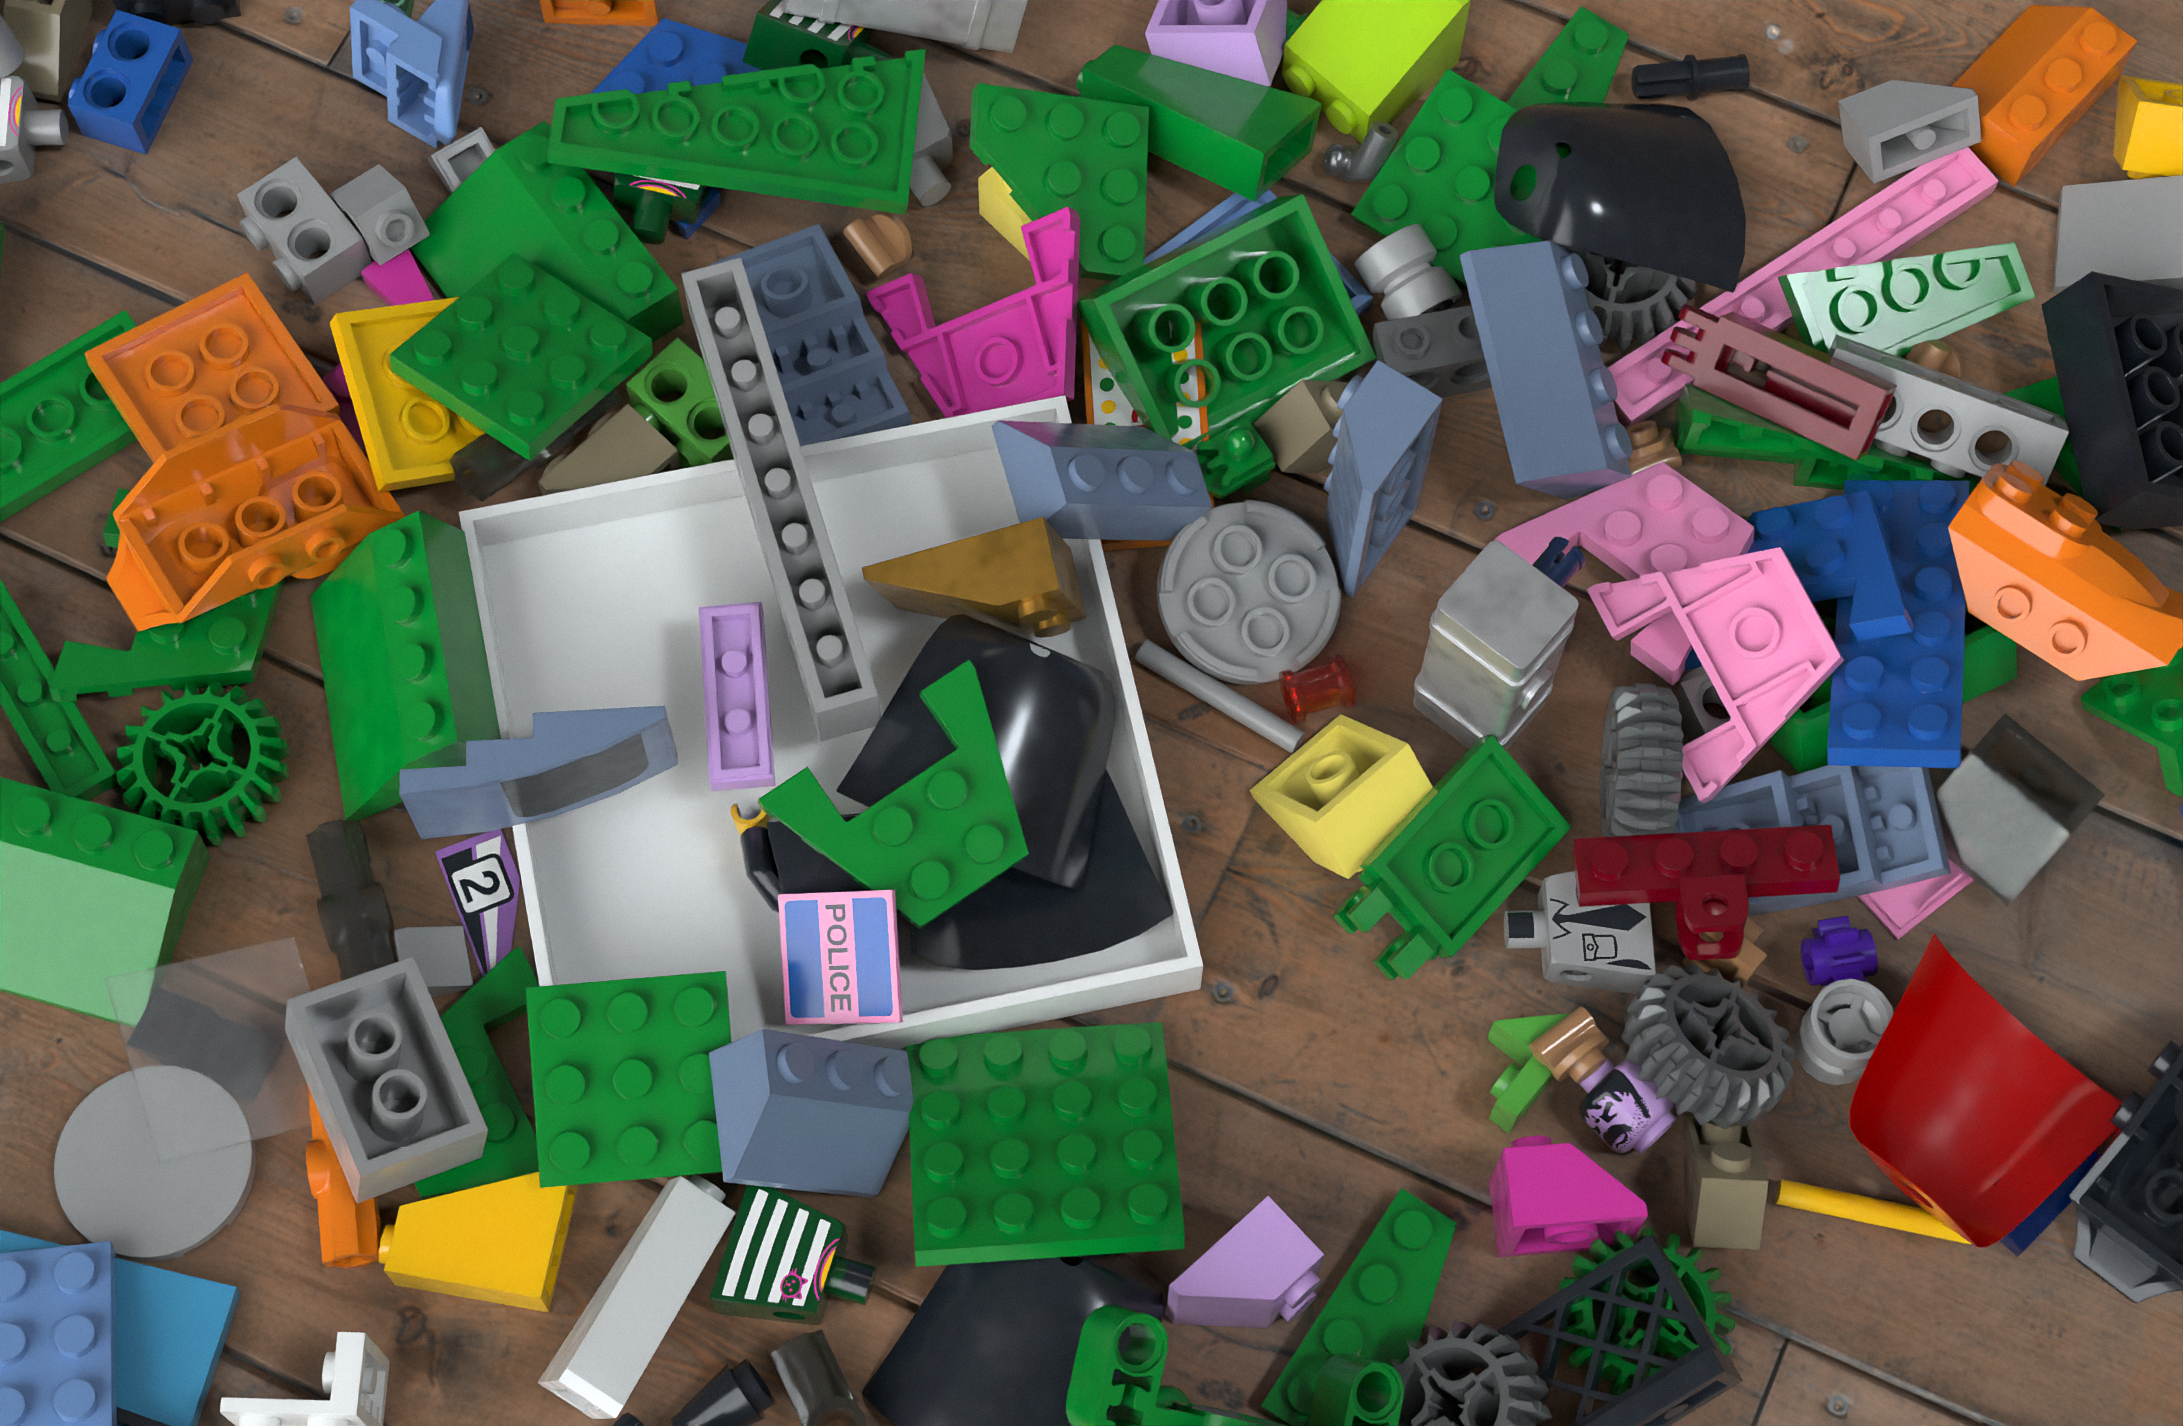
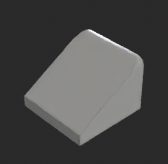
[427,127,495,194]
[394,926,474,998]

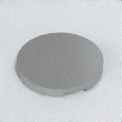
[1157,500,1341,685]
[54,1066,256,1262]

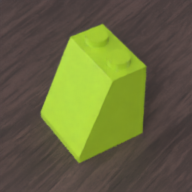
[1281,0,1471,144]

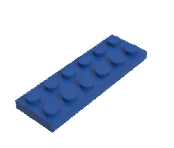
[1827,480,1969,768]

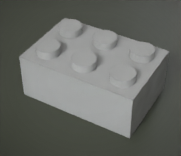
[285,956,488,1204]

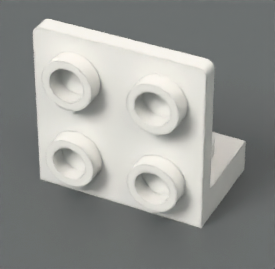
[220,1332,390,1426]

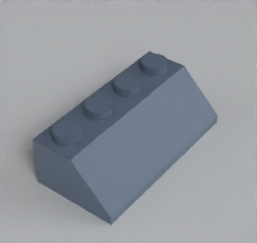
[1459,240,1632,500]
[1324,360,1443,598]

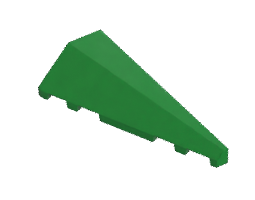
[1674,383,1978,496]

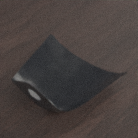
[1494,102,1746,293]
[836,614,1115,891]
[911,769,1173,970]
[862,1253,1164,1426]

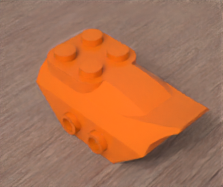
[106,403,406,631]
[1948,460,2183,681]

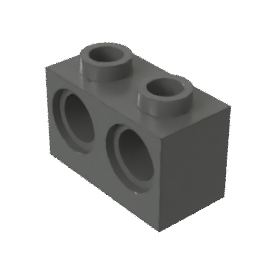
[1370,305,1492,398]

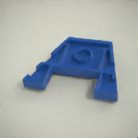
[590,18,763,240]
[1684,490,1914,671]

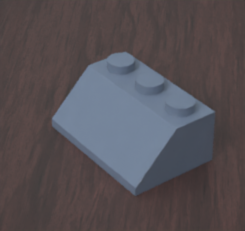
[991,420,1212,541]
[709,1029,914,1198]

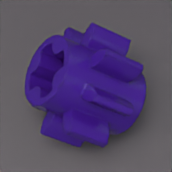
[1800,916,1878,987]

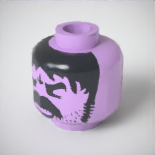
[1579,1058,1677,1155]

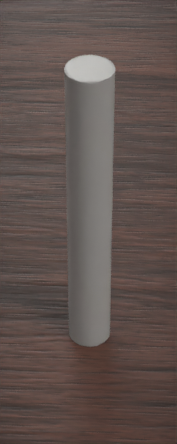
[1135,639,1305,754]

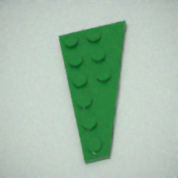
[547,49,926,215]

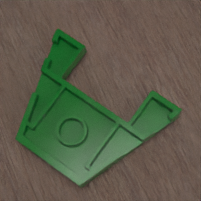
[49,488,286,702]
[758,660,1029,929]
[414,947,539,1200]

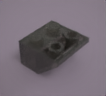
[1934,713,2105,907]

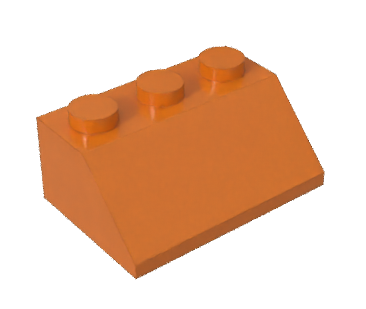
[1951,5,2138,187]

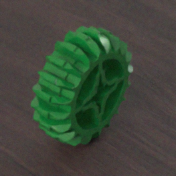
[116,679,290,847]
[1558,1227,1735,1396]

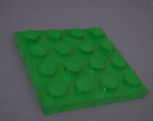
[906,1022,1185,1267]

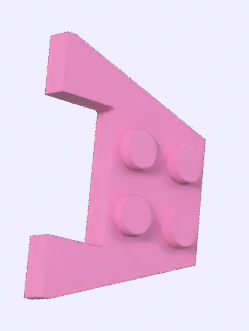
[1495,462,1754,686]
[1586,547,1844,804]

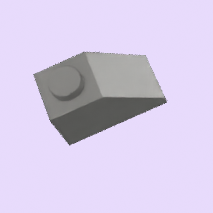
[1838,80,1982,184]

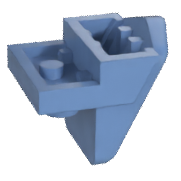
[350,0,474,149]

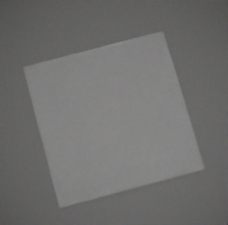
[105,937,311,1164]

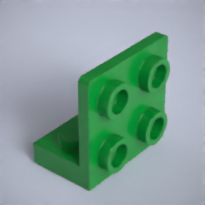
[2081,647,2183,798]

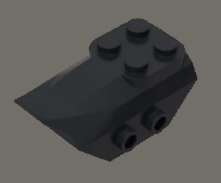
[2068,1040,2183,1304]

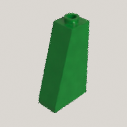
[1076,44,1322,202]

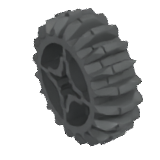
[1554,242,1697,352]
[1599,683,1684,837]
[1621,963,1796,1130]
[1388,1320,1553,1426]

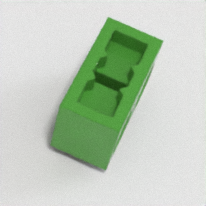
[626,337,734,468]

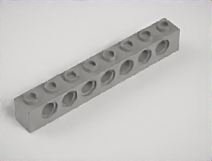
[681,257,881,742]

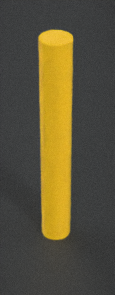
[1775,1179,1971,1245]

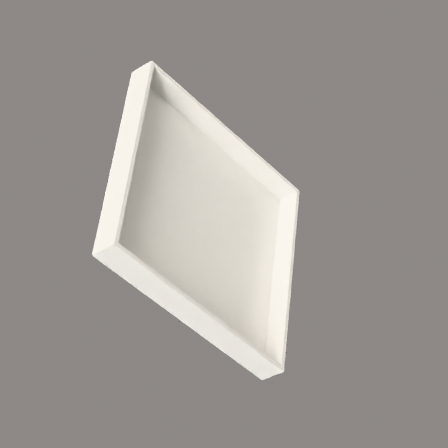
[459,395,1203,1050]

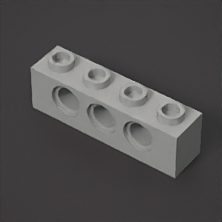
[1828,335,2069,486]

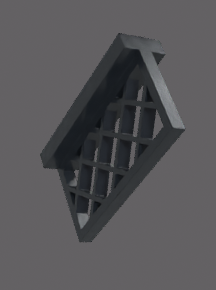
[1450,1234,1743,1426]

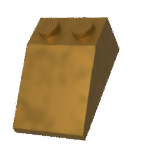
[862,517,1087,638]

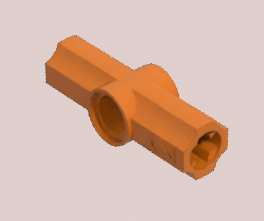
[306,1085,381,1269]

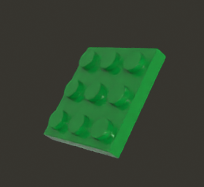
[1351,68,1572,291]
[389,252,653,461]
[526,971,732,1188]

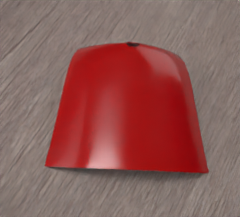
[1849,934,2123,1248]

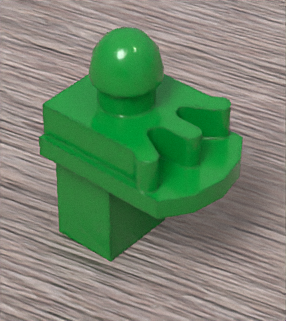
[1194,418,1275,499]

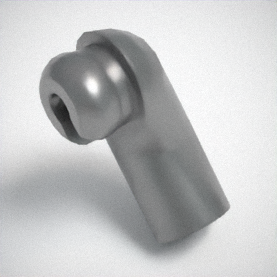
[1322,121,1398,183]

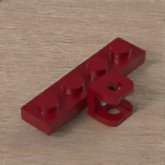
[1572,825,1840,961]

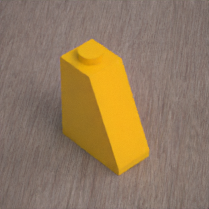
[379,1172,579,1312]

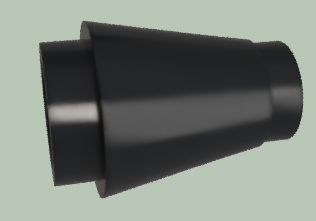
[671,1359,775,1426]

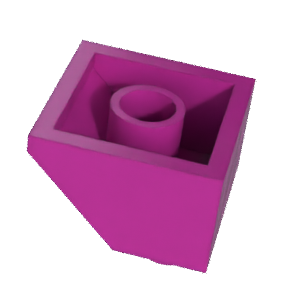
[1489,1135,1648,1258]

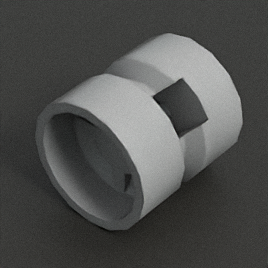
[1354,224,1463,321]
[1793,979,1894,1085]

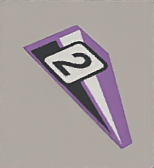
[435,829,520,977]

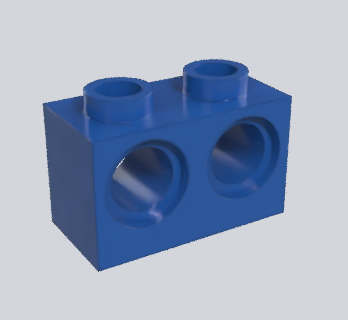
[68,10,193,155]

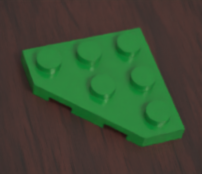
[970,83,1149,281]

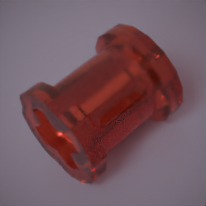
[1279,654,1356,724]

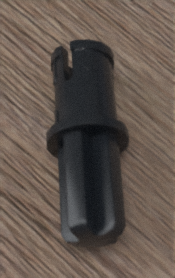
[1631,54,1750,101]

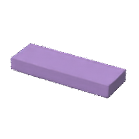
[699,602,776,791]

